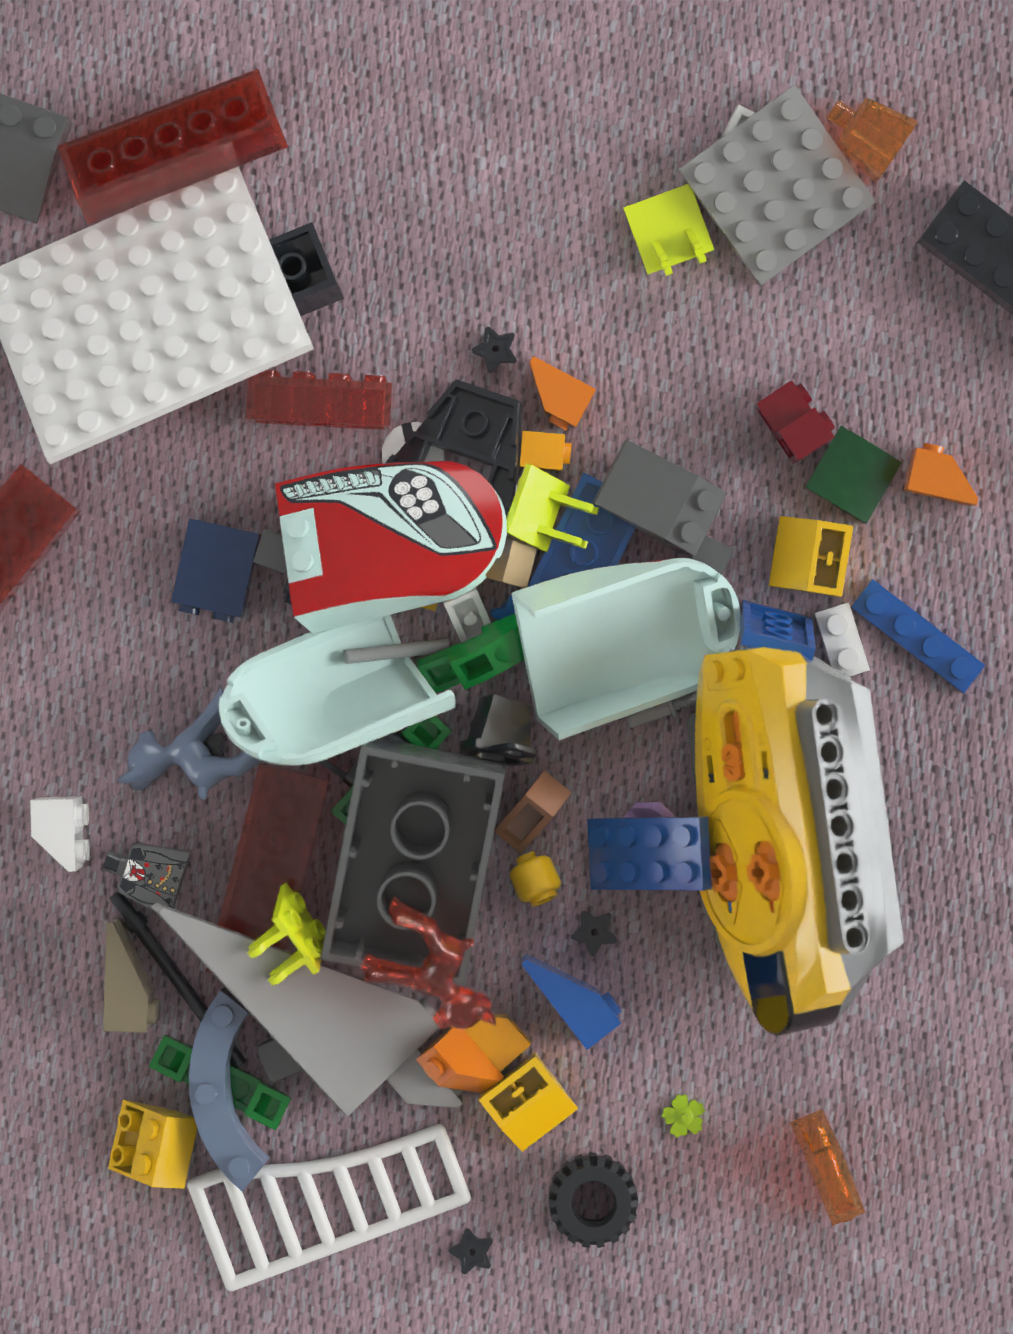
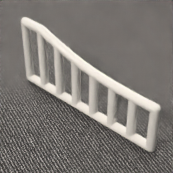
[187,1124,471,1291]

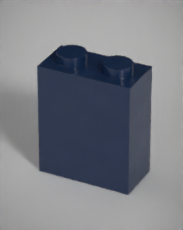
[171,518,261,623]

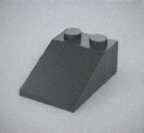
[0,93,73,223]
[592,440,727,556]

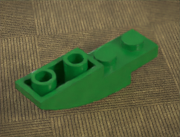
[417,613,524,693]

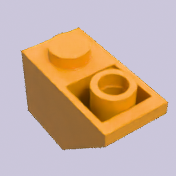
[452,1011,531,1072]

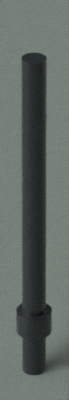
[109,892,247,1068]

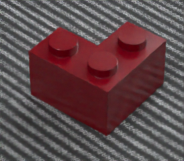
[754,380,835,464]

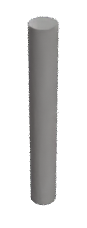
[344,638,450,664]

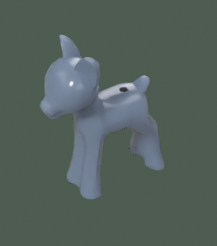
[117,688,263,800]

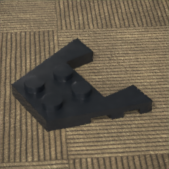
[385,379,523,511]

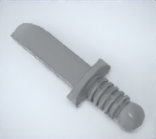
[626,690,697,728]

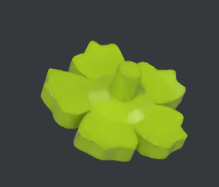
[662,1094,705,1137]

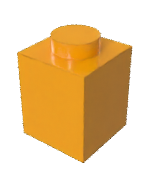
[520,431,572,472]

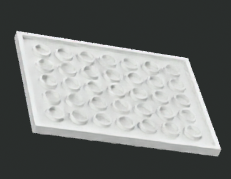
[0,162,314,464]

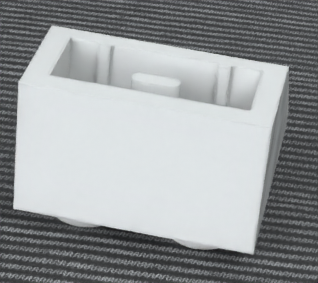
[30,796,90,871]

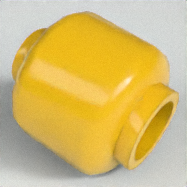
[509,851,562,907]

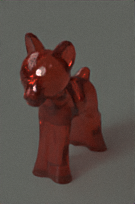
[362,897,497,1030]

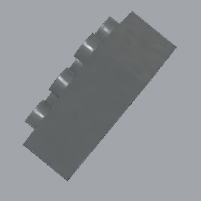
[321,738,507,987]

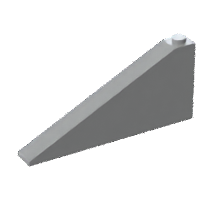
[151,902,441,1116]

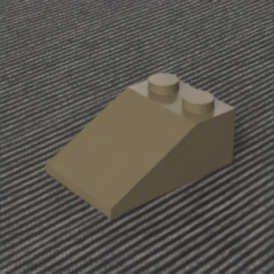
[103,918,161,1033]

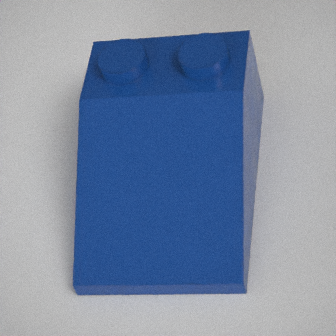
[521,954,622,1050]

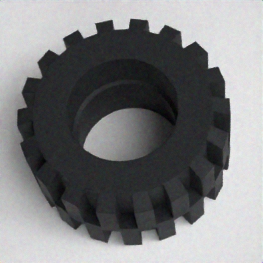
[549,1153,638,1248]

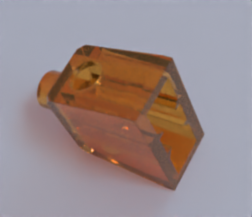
[827,98,918,183]

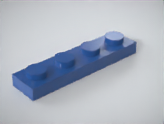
[850,579,985,693]

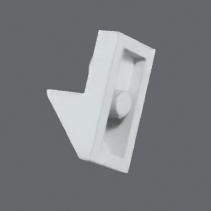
[443,587,491,642]

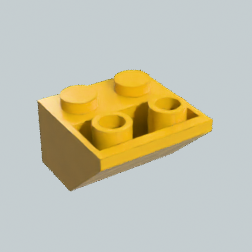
[768,516,853,597]
[479,1052,578,1152]
[108,1100,197,1189]

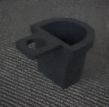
[459,694,538,766]

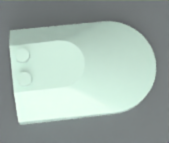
[219,615,455,765]

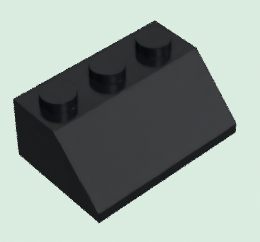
[269,222,344,316]

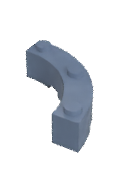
[189,987,270,1192]

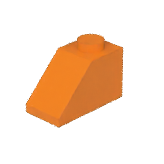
[530,356,596,431]
[904,443,979,507]
[416,1023,504,1093]

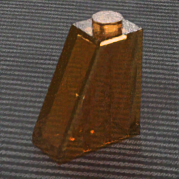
[790,1109,866,1226]

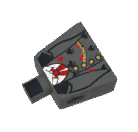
[103,842,192,911]

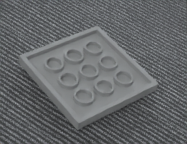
[678,85,876,285]

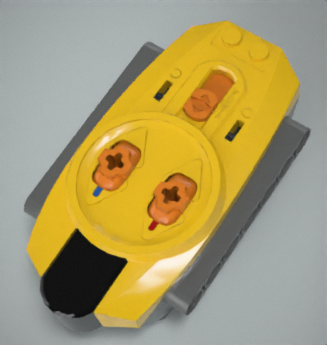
[687,647,904,1036]

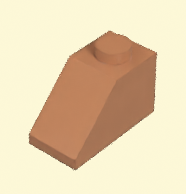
[494,770,572,853]

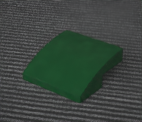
[805,426,902,524]

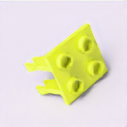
[623,184,714,276]
[506,463,599,552]
[247,883,326,986]

